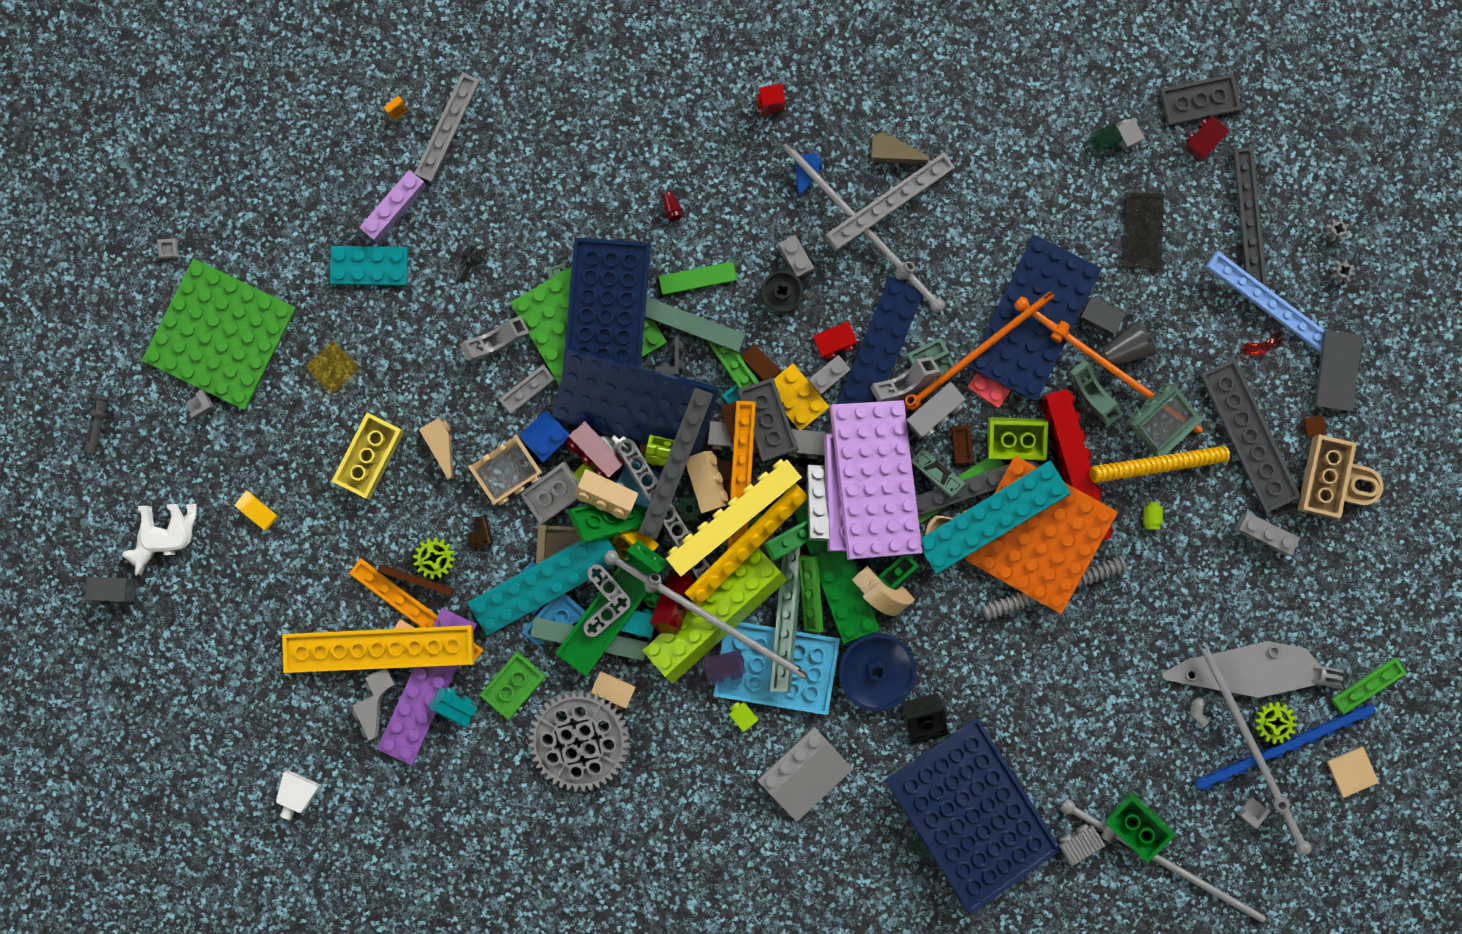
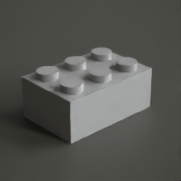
[906,382,966,440]

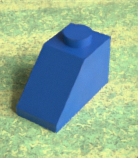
[794,153,822,196]

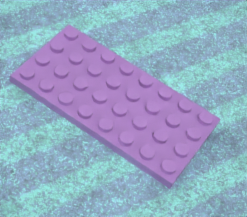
[830,400,922,560]

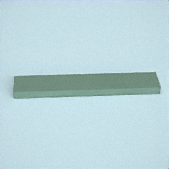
[645,297,746,352]
[530,617,648,661]

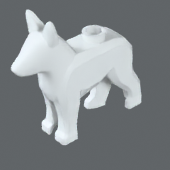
[122,504,197,576]

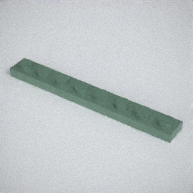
[770,544,804,693]

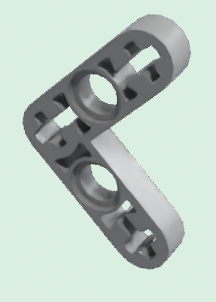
[583,564,631,637]

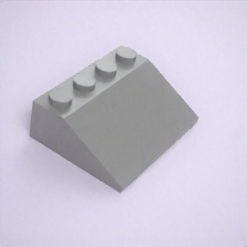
[757,726,853,822]

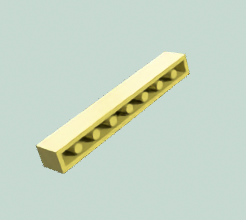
[666,459,802,577]

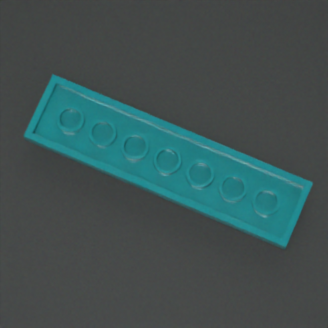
[921,461,1071,574]
[467,538,620,636]

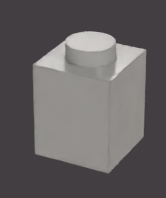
[1114,119,1144,151]

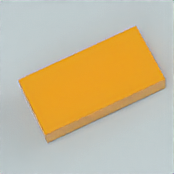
[383,96,408,122]

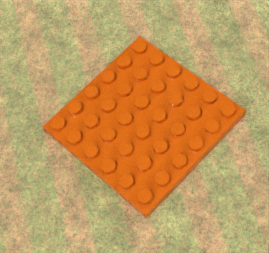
[964,456,1118,614]

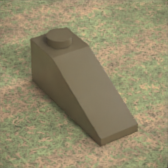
[870,133,929,164]

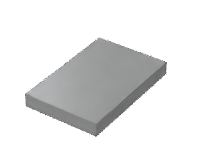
[520,462,579,525]

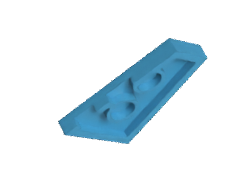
[522,593,586,645]

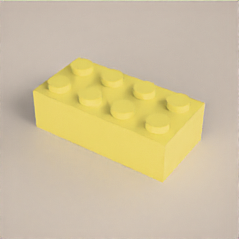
[332,413,405,500]

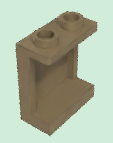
[536,525,581,564]

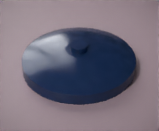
[838,633,916,711]

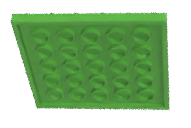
[142,258,297,410]
[510,267,667,386]

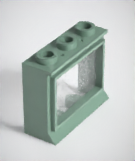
[1126,383,1204,456]

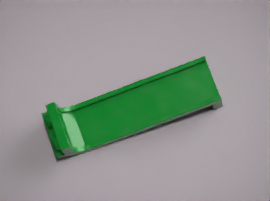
[555,540,669,677]

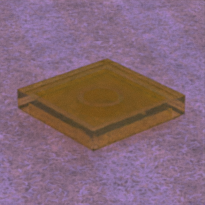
[305,340,360,394]

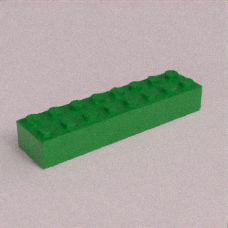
[794,492,880,644]

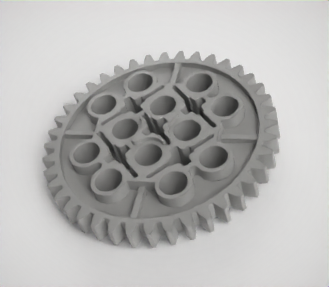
[528,690,630,792]

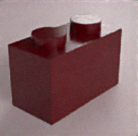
[1184,116,1229,163]

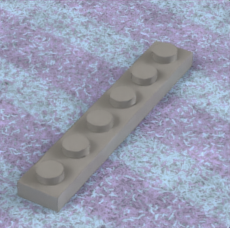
[414,72,480,183]

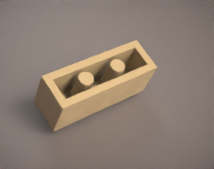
[686,451,729,514]
[573,469,638,520]

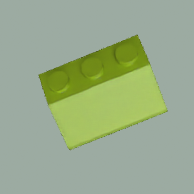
[987,417,1049,460]

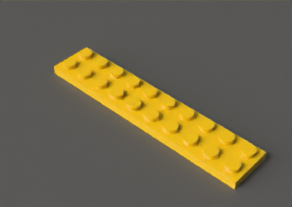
[282,625,474,673]

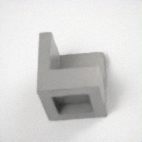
[186,390,215,420]
[1237,797,1271,829]

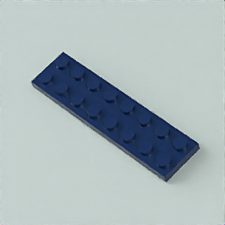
[837,276,923,404]

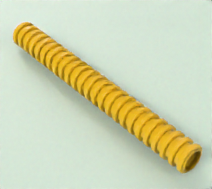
[1090,446,1230,483]

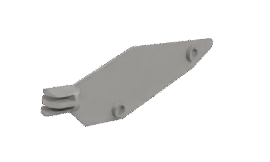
[1162,641,1344,698]

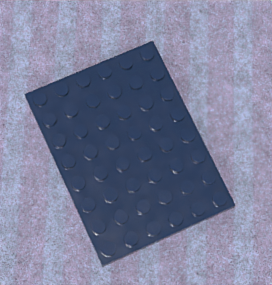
[884,717,1061,915]

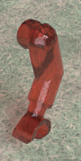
[1243,331,1284,355]

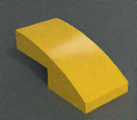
[234,490,278,531]

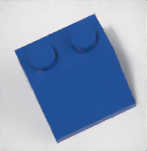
[519,410,570,464]

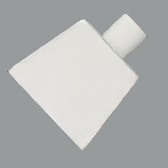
[276,770,322,820]

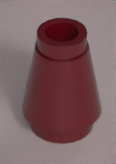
[662,192,683,222]

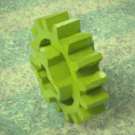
[413,537,456,579]
[1253,702,1297,744]

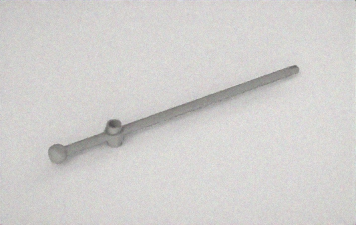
[783,143,945,313]
[604,550,807,679]
[1199,641,1312,856]
[1060,799,1266,923]

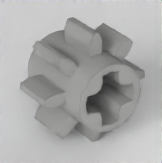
[1324,218,1349,242]
[1329,260,1355,284]

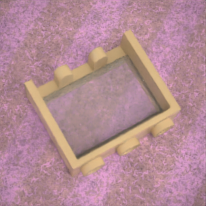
[468,434,543,506]

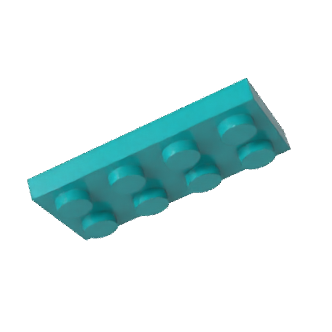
[330,246,408,286]

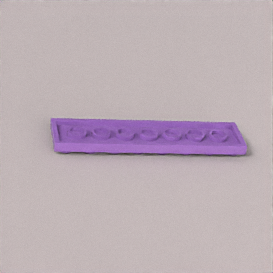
[377,608,477,765]

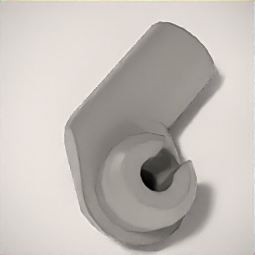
[1190,698,1209,728]

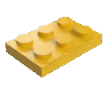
[774,363,829,430]

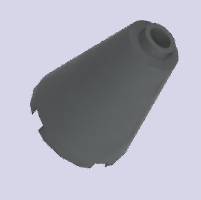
[1101,320,1157,365]

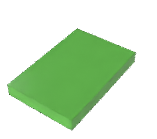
[479,651,546,720]

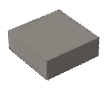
[157,238,179,260]

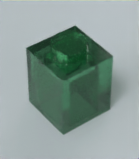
[1090,123,1122,153]

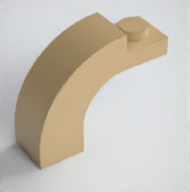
[852,566,915,616]

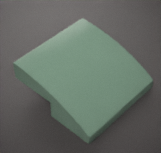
[907,337,959,389]

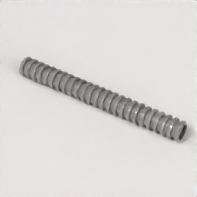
[982,556,1127,621]

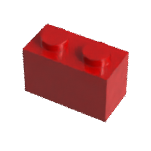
[756,83,786,115]
[813,321,857,360]

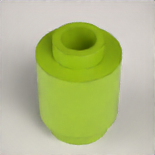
[1143,502,1163,529]

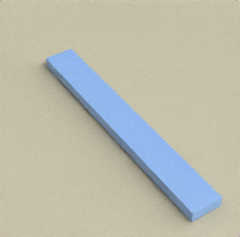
[1205,251,1325,353]

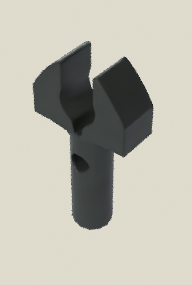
[458,245,483,280]

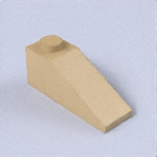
[419,418,454,480]

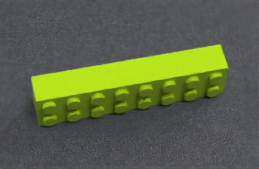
[642,548,787,684]

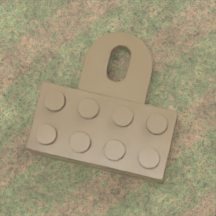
[1297,435,1383,519]

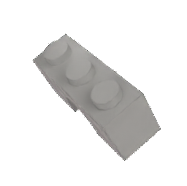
[1234,512,1300,556]

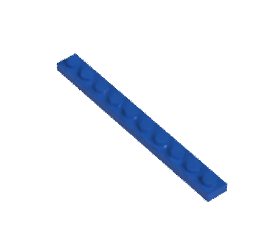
[1193,704,1376,791]

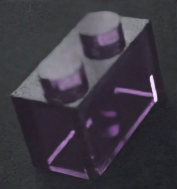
[703,650,746,684]

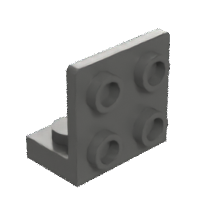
[655,336,683,376]

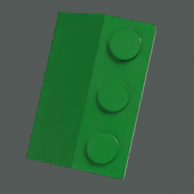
[1105,790,1175,863]

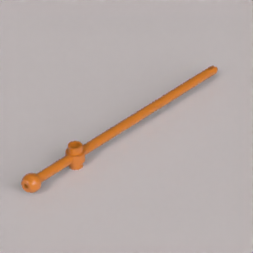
[904,292,1054,413]
[1014,297,1203,434]

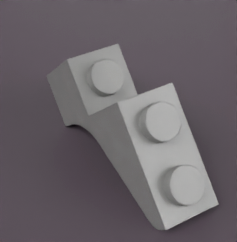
[352,668,397,741]

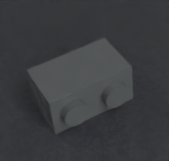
[1078,296,1126,337]

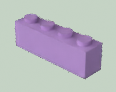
[359,170,427,244]

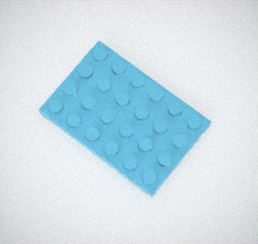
[713,622,840,715]

